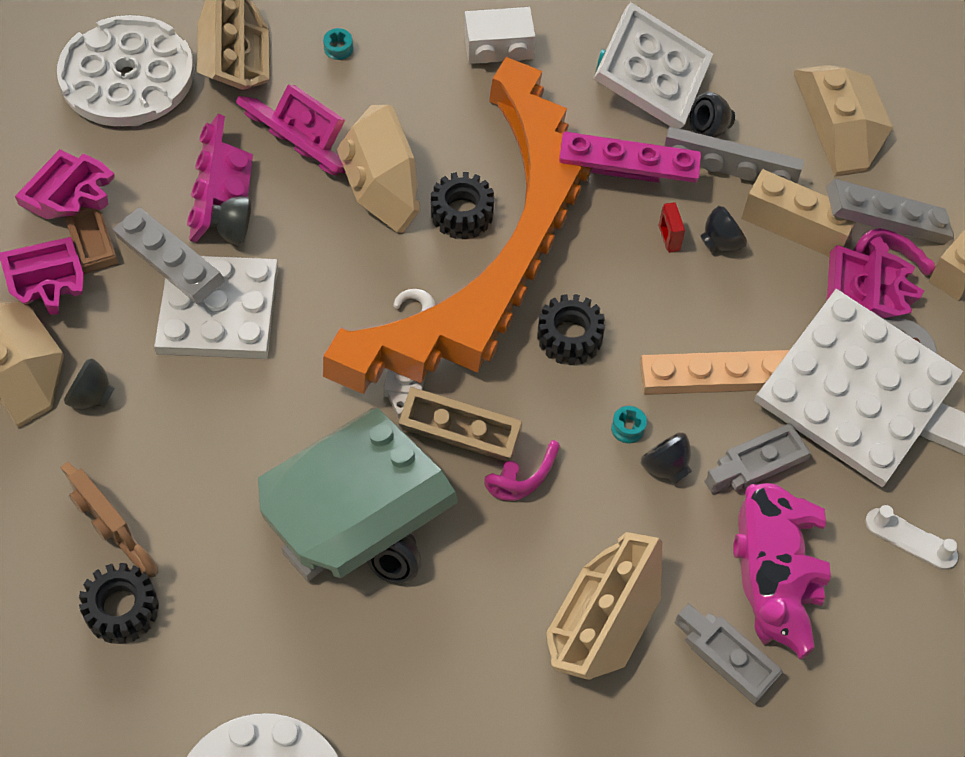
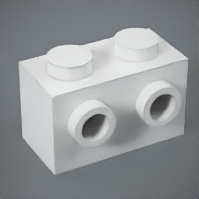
[464,7,535,64]

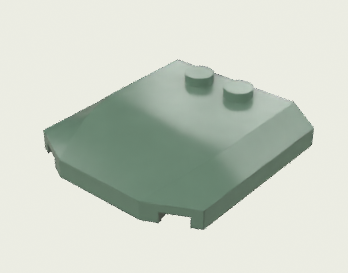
[258,408,458,578]

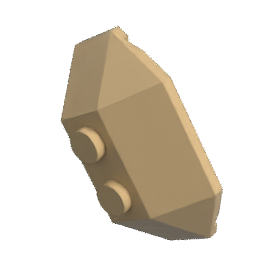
[197,0,269,90]
[794,65,893,176]
[337,105,420,233]
[0,301,64,429]
[546,532,662,680]

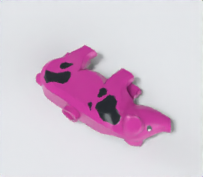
[733,483,831,660]

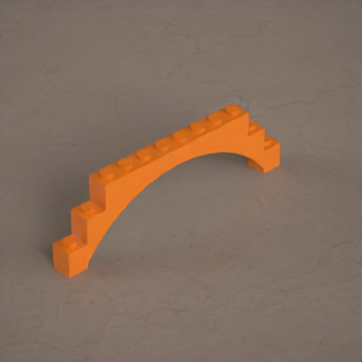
[323,57,593,394]

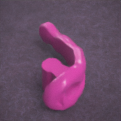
[853,228,936,276]
[484,440,560,501]

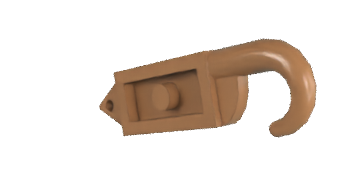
[60,462,159,577]

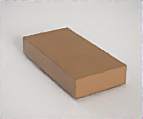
[65,207,118,274]

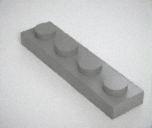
[664,126,804,183]
[826,179,954,244]
[112,207,225,305]

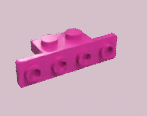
[236,84,346,176]
[187,114,253,243]
[559,132,701,183]

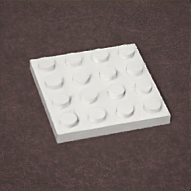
[754,289,963,487]

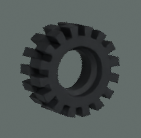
[431,172,494,239]
[537,294,605,365]
[79,563,159,644]

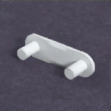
[865,505,958,570]

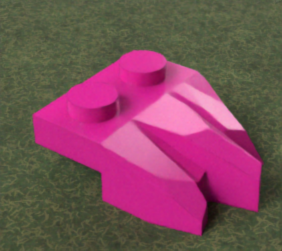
[15,149,115,219]
[0,237,83,315]
[827,245,924,318]

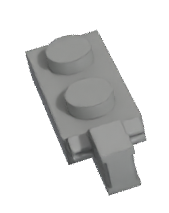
[704,423,811,494]
[674,603,783,705]

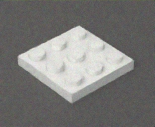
[593,2,713,129]
[154,256,278,359]

